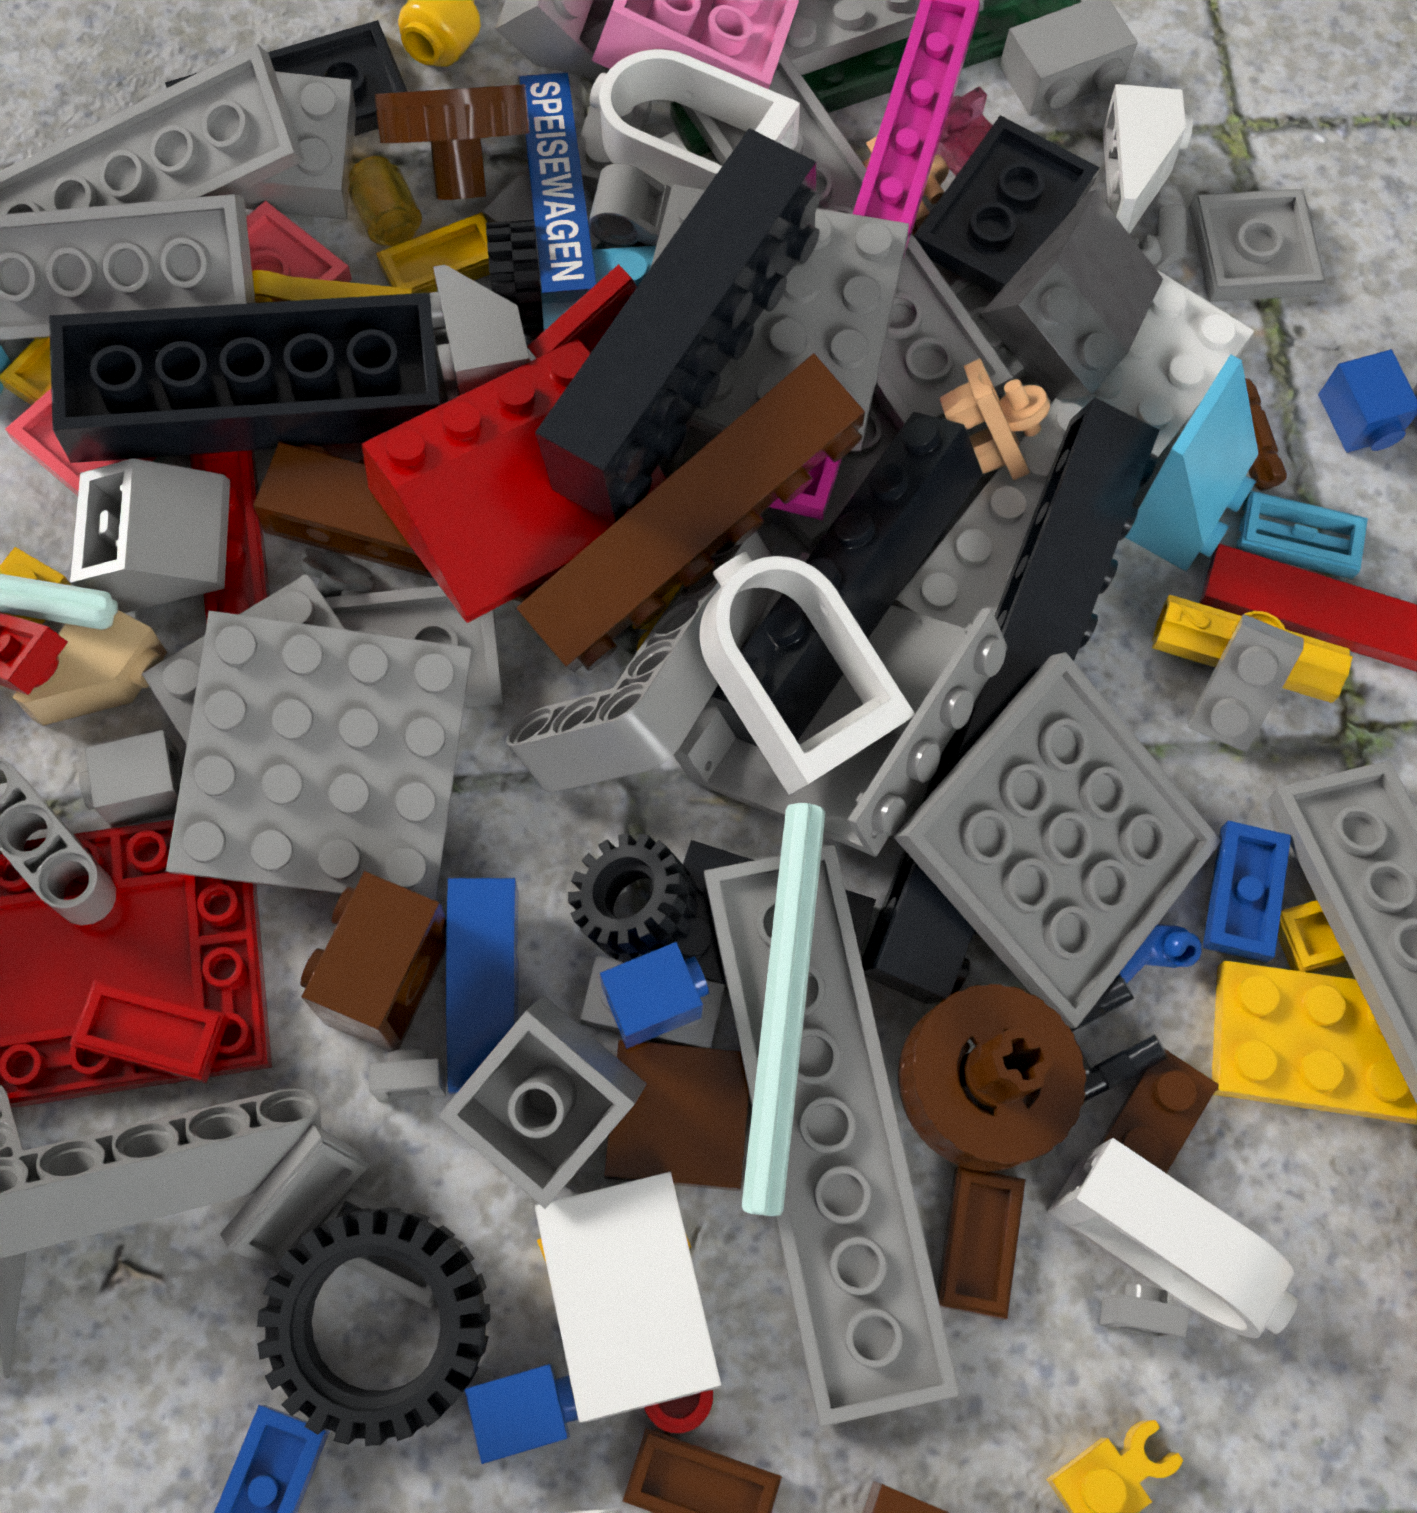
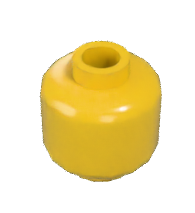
[398,0,481,67]

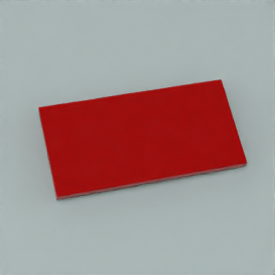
[0,819,272,1108]

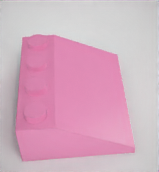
[592,0,799,89]

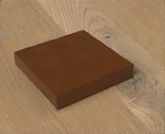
[604,1040,749,1191]

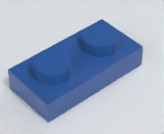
[1203,820,1291,963]
[214,1405,330,1513]

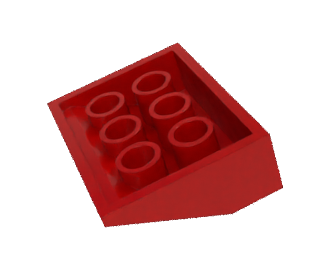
[362,338,666,623]

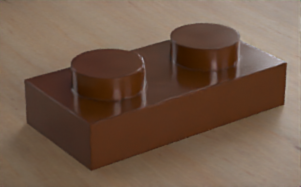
[1098,1048,1219,1174]

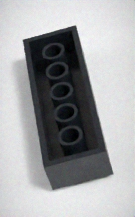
[535,128,820,524]
[49,293,440,463]

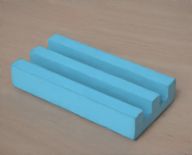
[1236,491,1368,579]

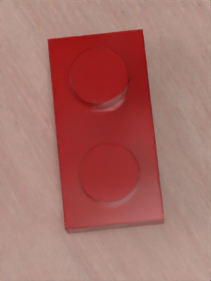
[0,612,68,695]

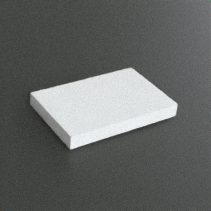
[535,1172,721,1424]

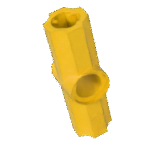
[1151,594,1352,703]

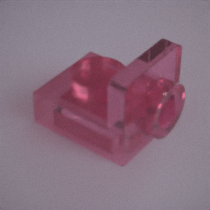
[936,86,993,176]

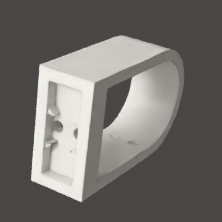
[590,49,800,190]
[700,552,915,795]
[1047,1138,1298,1338]

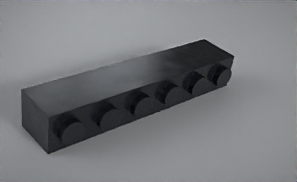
[711,411,983,747]

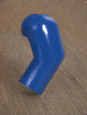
[1116,924,1202,984]

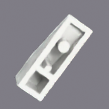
[1103,84,1193,234]

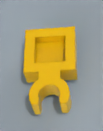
[1046,1420,1183,1513]

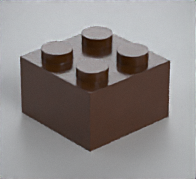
[300,871,447,1052]

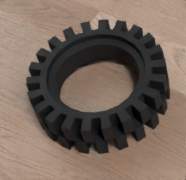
[257,1207,491,1446]

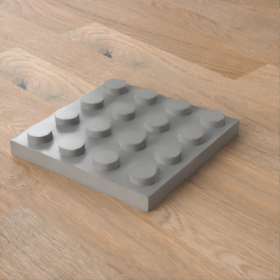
[651,184,909,452]
[166,611,472,901]
[894,652,1222,1028]

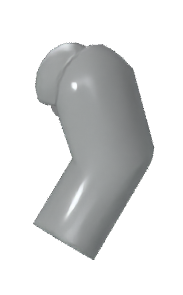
[1134,204,1187,271]

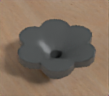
[301,548,373,598]

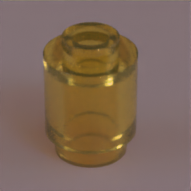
[348,156,422,246]

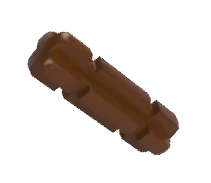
[1245,378,1287,491]

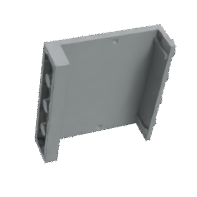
[673,552,1008,857]

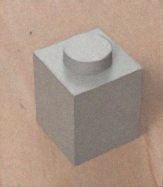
[79,730,182,828]

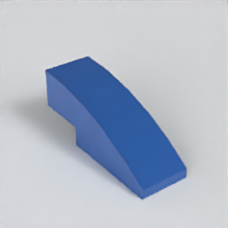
[446,878,519,1094]

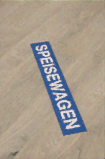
[519,72,596,293]

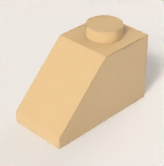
[12,610,167,726]

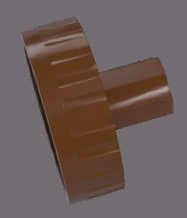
[375,84,530,200]
[898,984,1086,1171]

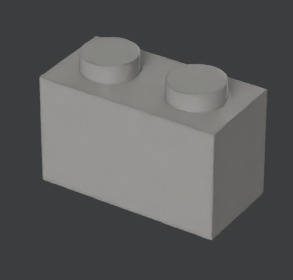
[999,0,1138,116]

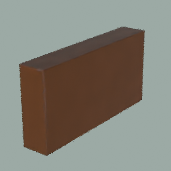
[937,1166,1026,1320]
[622,1428,782,1513]

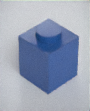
[1318,349,1417,453]
[600,942,709,1049]
[465,1364,578,1464]

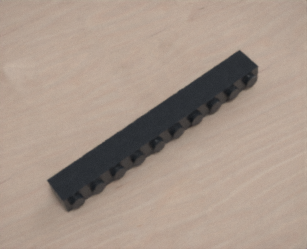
[861,397,1160,1004]

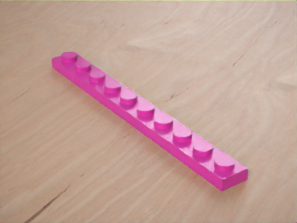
[769,0,980,521]

